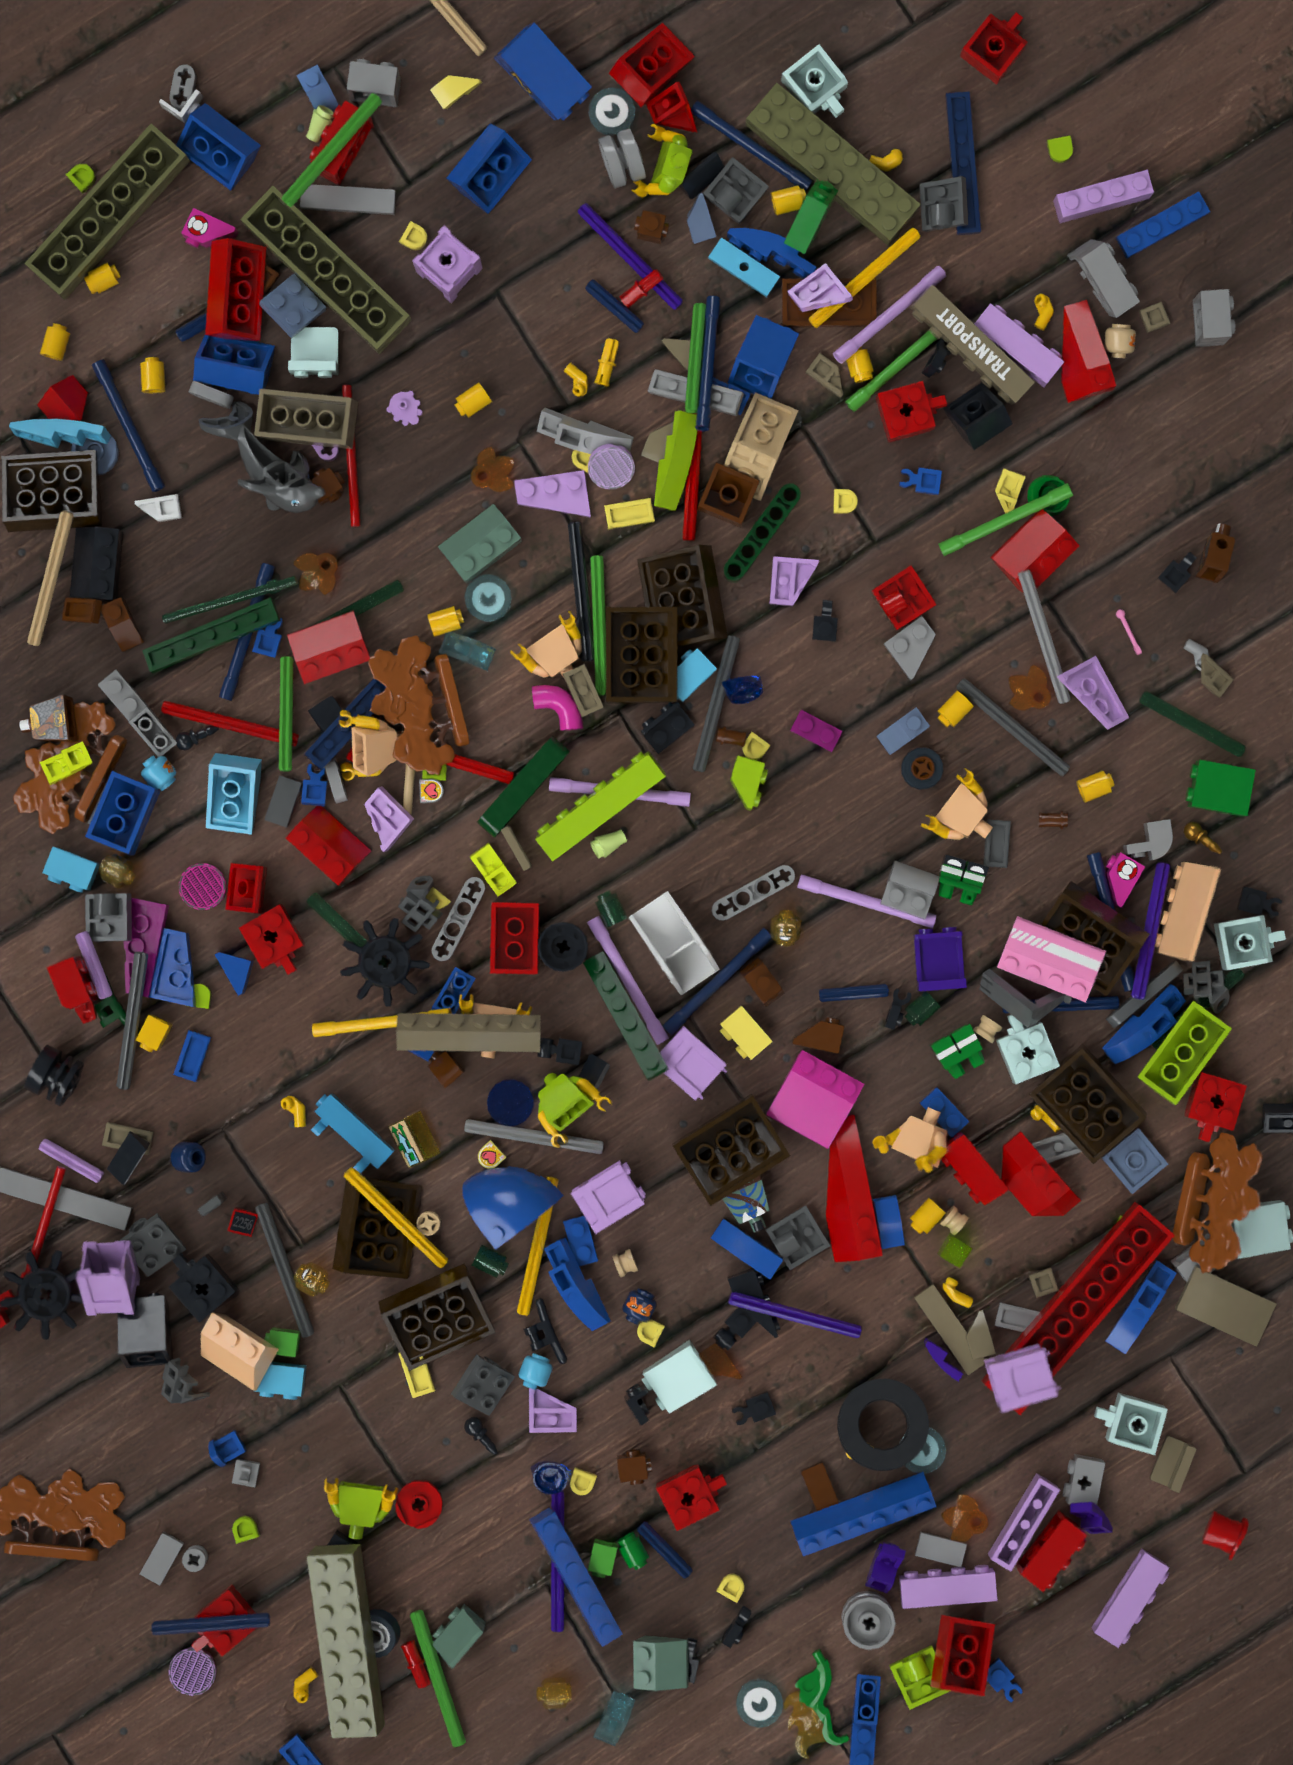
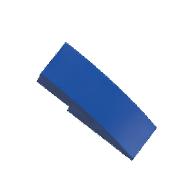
[711,1218,783,1280]

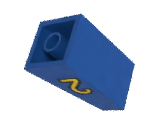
[494,22,592,121]

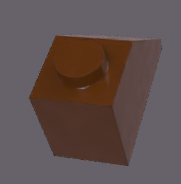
[101,597,144,652]
[791,1017,844,1054]
[428,1051,465,1088]

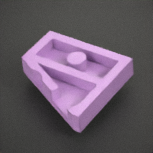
[788,263,853,312]
[769,556,819,606]
[364,786,414,852]
[529,1388,577,1433]

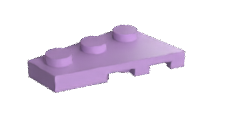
[514,470,591,518]
[1057,656,1129,730]

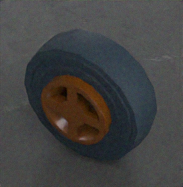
[901,747,943,790]

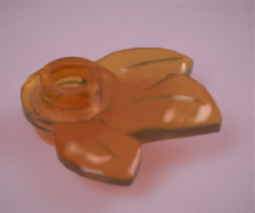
[471,447,514,492]
[293,553,338,595]
[1009,665,1051,710]
[941,1494,988,1542]

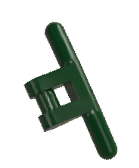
[95,974,140,1035]

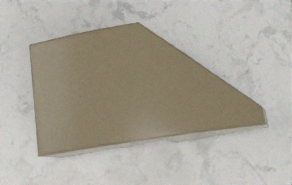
[641,421,674,463]
[966,1309,996,1360]

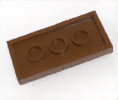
[782,278,877,327]

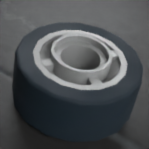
[370,1609,400,1658]

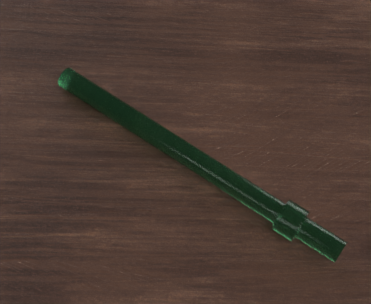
[162,576,298,624]

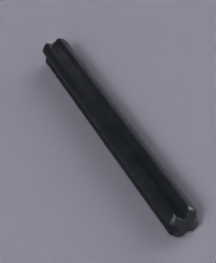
[568,522,594,662]

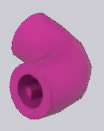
[532,685,583,731]

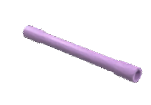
[833,266,946,364]
[549,777,691,807]
[797,874,937,928]
[587,916,669,1045]

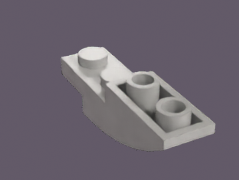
[537,408,634,454]
[98,669,177,757]

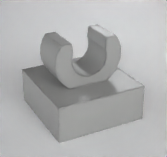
[232,1458,260,1487]

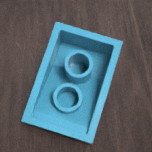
[206,753,262,835]

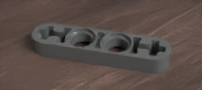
[1106,960,1184,1028]

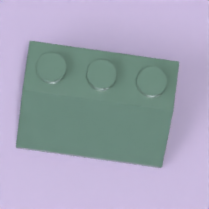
[438,504,522,584]

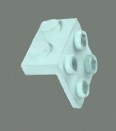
[288,327,338,378]

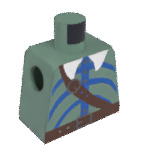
[723,1176,770,1232]

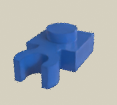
[899,468,942,495]
[252,618,283,658]
[301,764,327,806]
[987,1657,1023,1702]

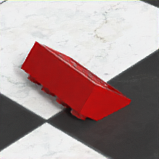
[205,238,266,341]

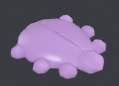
[387,391,422,426]

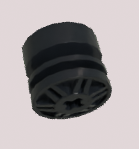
[538,922,588,972]
[24,1045,84,1107]

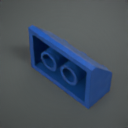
[176,103,261,191]
[446,123,532,214]
[193,335,275,395]
[85,771,161,856]

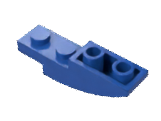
[727,228,817,279]
[408,967,476,1062]
[1102,984,1186,1064]
[544,1238,611,1331]
[1105,1260,1177,1354]
[849,1674,881,1765]

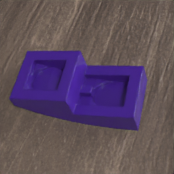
[924,1338,963,1382]
[1070,1502,1113,1534]

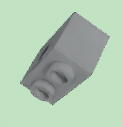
[1063,1454,1105,1505]

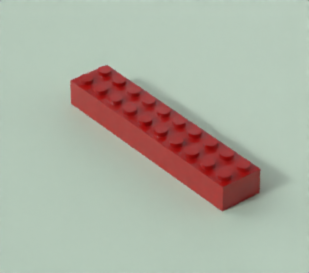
[981,1202,1175,1415]

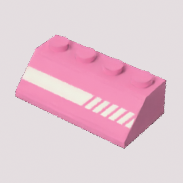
[997,916,1106,1002]

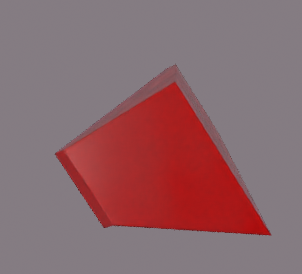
[646,82,698,133]
[37,375,88,421]

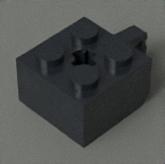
[169,1253,239,1323]

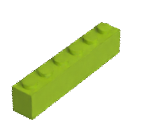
[535,751,666,862]

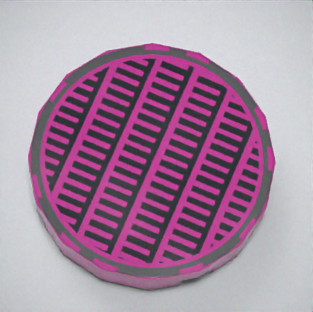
[179,864,226,910]

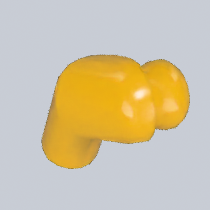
[1034,294,1054,331]
[281,1096,306,1127]
[293,1667,318,1703]

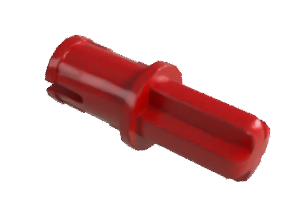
[620,269,663,308]
[401,1640,431,1689]

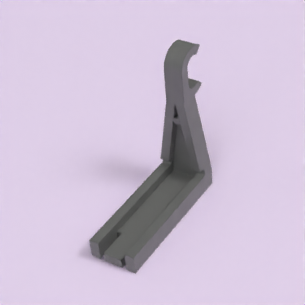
[979,969,1072,1028]

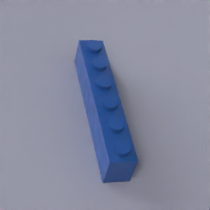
[790,1472,936,1556]
[529,1507,622,1647]

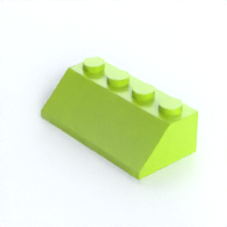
[1137,1001,1232,1105]

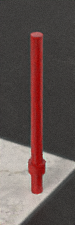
[342,385,360,527]
[21,1166,66,1278]

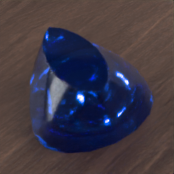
[721,676,763,704]
[531,1461,573,1495]

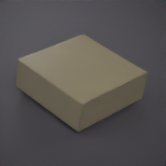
[1139,302,1170,333]
[1028,1267,1059,1298]

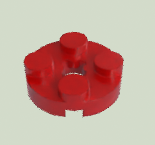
[395,1480,443,1529]

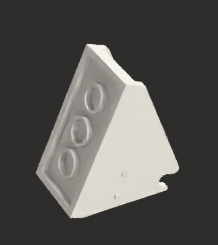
[629,891,720,995]

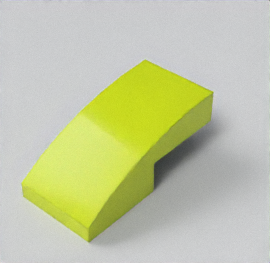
[40,741,93,785]
[470,843,517,897]

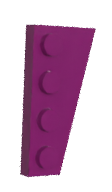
[124,898,169,998]

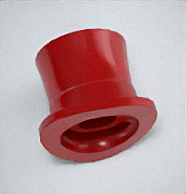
[1202,1510,1249,1561]

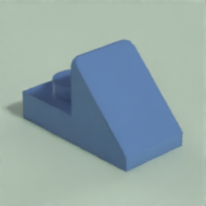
[297,65,339,112]

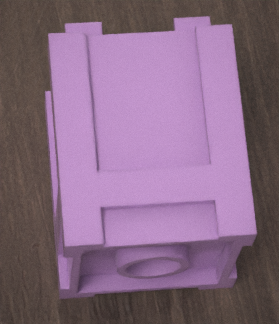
[413,226,483,303]
[660,1026,727,1100]
[571,1160,646,1234]
[77,1240,140,1316]
[984,1344,1060,1412]

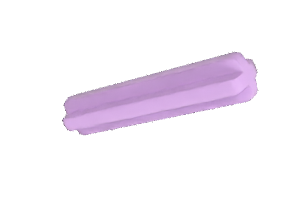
[75,931,112,999]
[39,1139,104,1183]

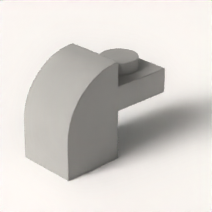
[1123,819,1173,861]

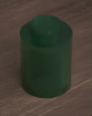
[595,890,628,928]
[904,991,941,1027]
[471,1245,509,1278]

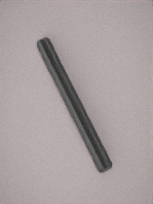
[693,635,740,772]
[956,678,1070,776]
[117,951,148,1090]
[256,1203,314,1338]

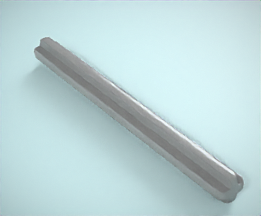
[1018,570,1071,704]
[464,1119,604,1154]

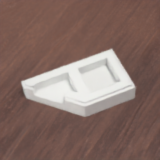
[134,494,182,522]

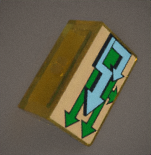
[388,1111,441,1168]

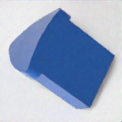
[208,1430,247,1467]

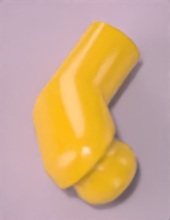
[870,149,903,172]
[564,362,588,397]
[1030,1105,1060,1133]
[943,1277,973,1308]

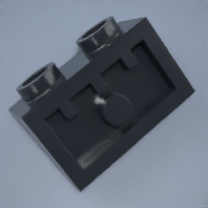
[641,702,695,754]
[624,1383,650,1426]

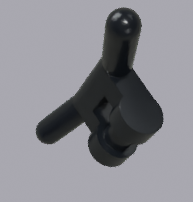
[523,1298,567,1364]

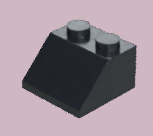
[943,382,1013,450]

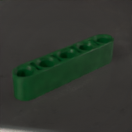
[723,484,801,583]
[477,736,570,838]

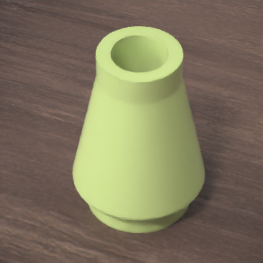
[306,105,334,143]
[590,829,627,859]

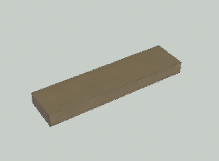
[914,1284,985,1375]

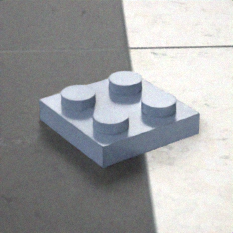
[259,274,326,338]
[1101,1127,1168,1194]

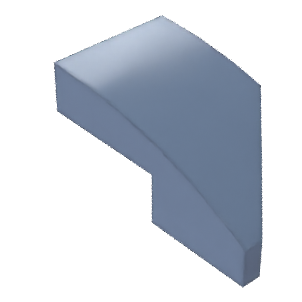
[687,192,716,244]

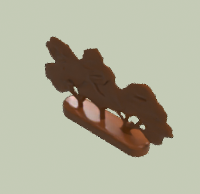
[1173,1132,1262,1273]

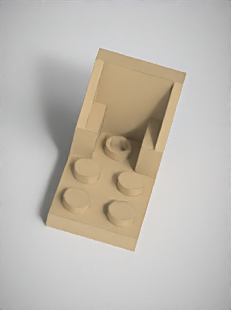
[724,392,799,501]

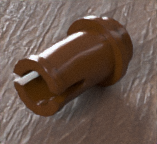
[716,726,746,747]
[1039,811,1068,829]

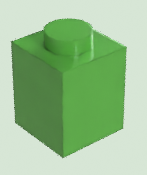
[265,1327,300,1357]
[588,1539,618,1578]

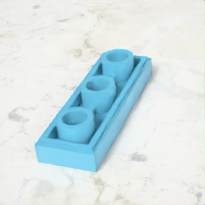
[708,237,780,297]

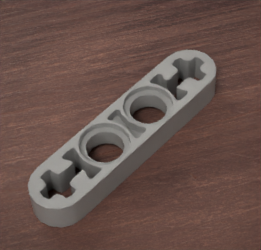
[712,865,795,920]
[432,877,486,961]

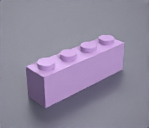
[1053,170,1154,223]
[974,303,1064,387]
[988,1473,1060,1571]
[1091,1548,1169,1648]
[899,1565,997,1609]

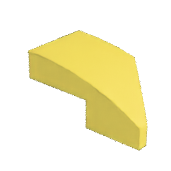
[430,75,482,109]
[995,468,1026,513]

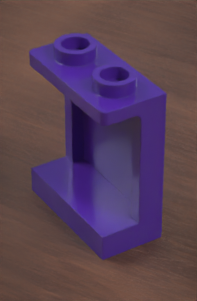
[913,927,967,991]

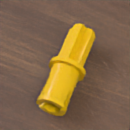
[594,338,619,387]

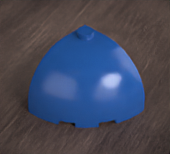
[462,1166,564,1250]

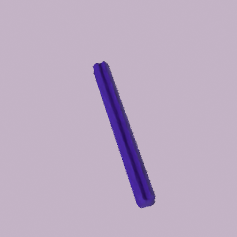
[578,203,682,310]
[1131,862,1171,1000]
[729,1292,862,1338]
[551,1490,564,1632]

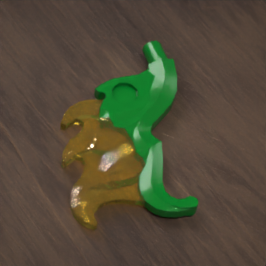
[784,1649,849,1759]

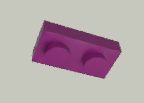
[790,710,843,753]

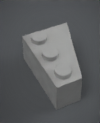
[1067,239,1140,318]

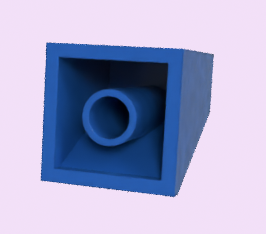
[728,315,799,399]

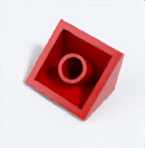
[225,863,267,914]

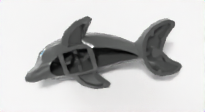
[199,401,325,513]

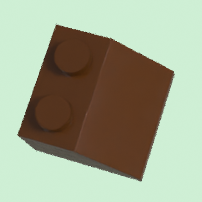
[697,463,760,528]

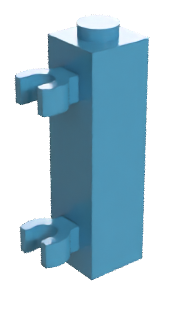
[311,1093,395,1174]

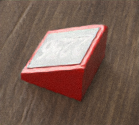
[227,1207,258,1237]

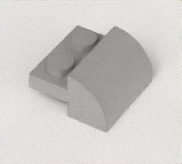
[880,861,939,920]

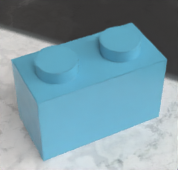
[677,648,717,703]
[42,847,100,893]
[254,1362,307,1400]

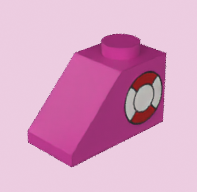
[181,208,239,248]
[1106,853,1145,908]

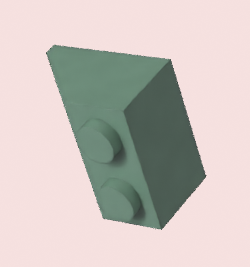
[432,1604,486,1669]
[633,1636,689,1691]

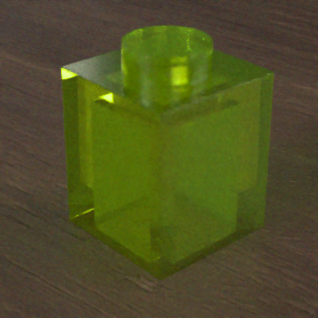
[937,1233,972,1268]

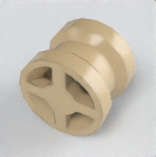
[973,1015,1002,1043]
[940,1206,969,1235]
[417,1211,441,1236]
[612,1249,638,1277]

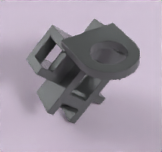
[398,876,443,933]
[1183,961,1230,1014]
[161,1358,210,1404]

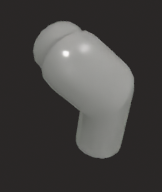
[1183,639,1209,671]

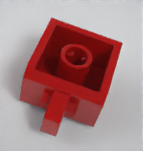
[960,12,1028,85]
[876,381,947,443]
[239,904,305,975]
[46,956,99,1024]
[1184,1072,1247,1142]
[656,1464,727,1531]
[191,1584,256,1657]

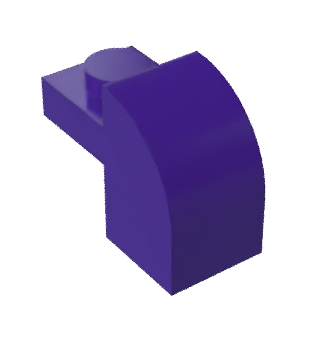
[865,1543,906,1593]

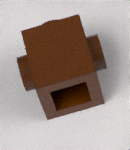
[634,210,669,244]
[310,468,345,506]
[617,1449,652,1485]

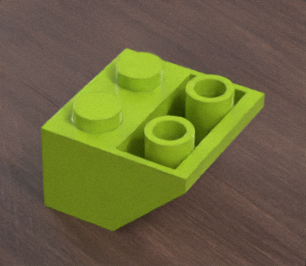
[730,756,768,811]

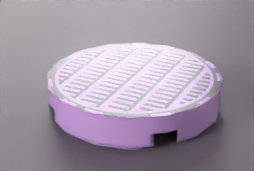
[588,444,635,489]
[169,1647,217,1696]

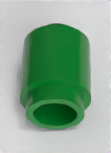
[617,1532,649,1570]

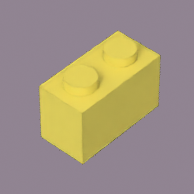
[720,1006,773,1060]

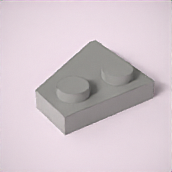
[883,616,936,680]

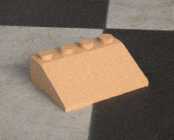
[1155,862,1221,961]

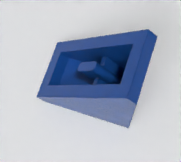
[215,952,254,996]

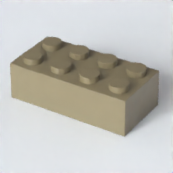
[254,389,358,449]

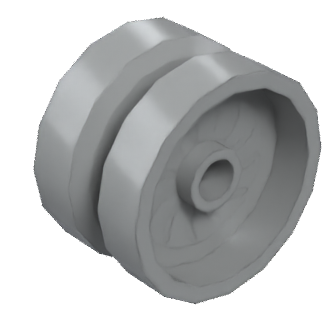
[598,128,646,189]
[841,1591,895,1650]

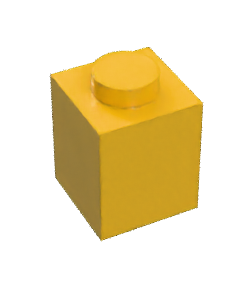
[136,1014,172,1053]

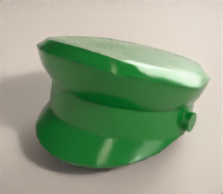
[1027,475,1070,516]

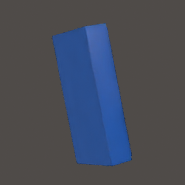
[173,1030,212,1082]

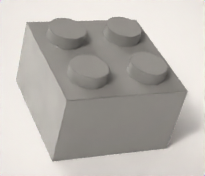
[347,59,401,107]
[1193,289,1235,347]

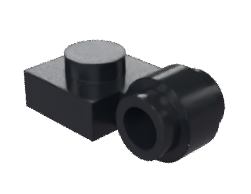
[537,1037,582,1065]
[713,1307,757,1350]

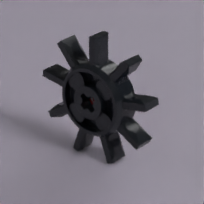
[340,917,430,1007]
[0,1250,83,1340]

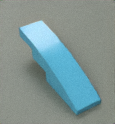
[9,419,111,448]

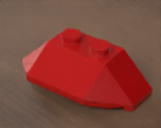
[1001,1131,1081,1216]

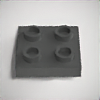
[703,157,769,225]
[920,176,968,232]
[85,893,132,942]
[765,1205,830,1270]
[119,1213,186,1277]
[451,1354,515,1416]

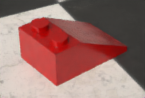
[609,22,695,107]

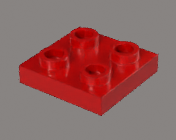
[871,565,937,631]

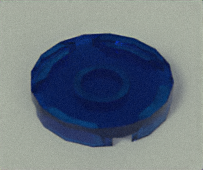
[487,1079,534,1126]

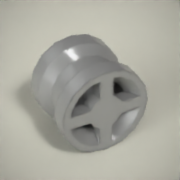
[182,1545,208,1572]

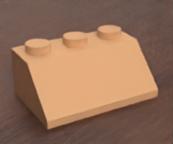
[201,1312,279,1391]

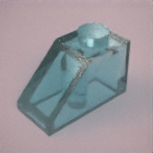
[439,632,496,671]
[593,1691,635,1746]

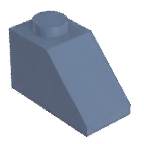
[876,707,930,755]

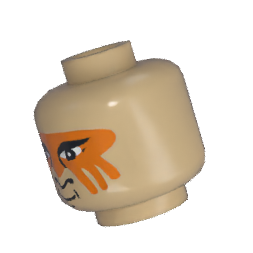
[1104,324,1136,358]

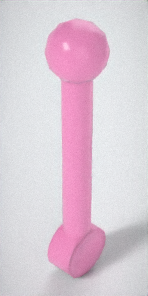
[1116,609,1142,655]

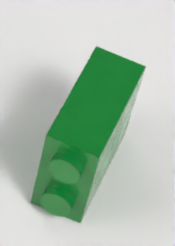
[784,179,838,254]
[1185,760,1256,817]

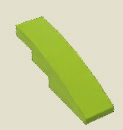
[654,410,697,511]

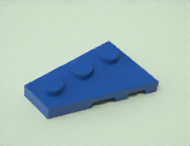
[149,928,196,1007]

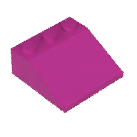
[766,1050,864,1149]

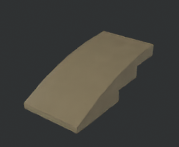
[1175,1266,1277,1347]

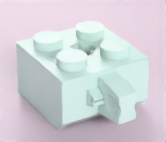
[781,45,848,118]
[1214,915,1286,970]
[996,1015,1060,1084]
[1094,1393,1168,1455]

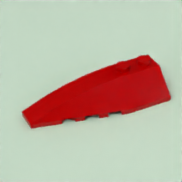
[826,1115,883,1262]

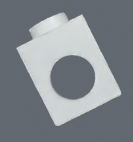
[159,89,203,123]

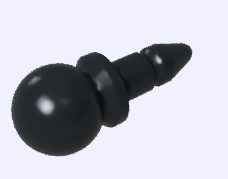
[175,726,219,751]
[464,1417,498,1455]

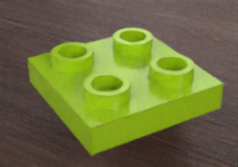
[889,1645,950,1710]

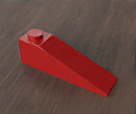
[1061,300,1116,403]

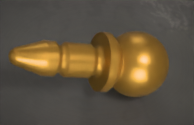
[1184,822,1222,854]

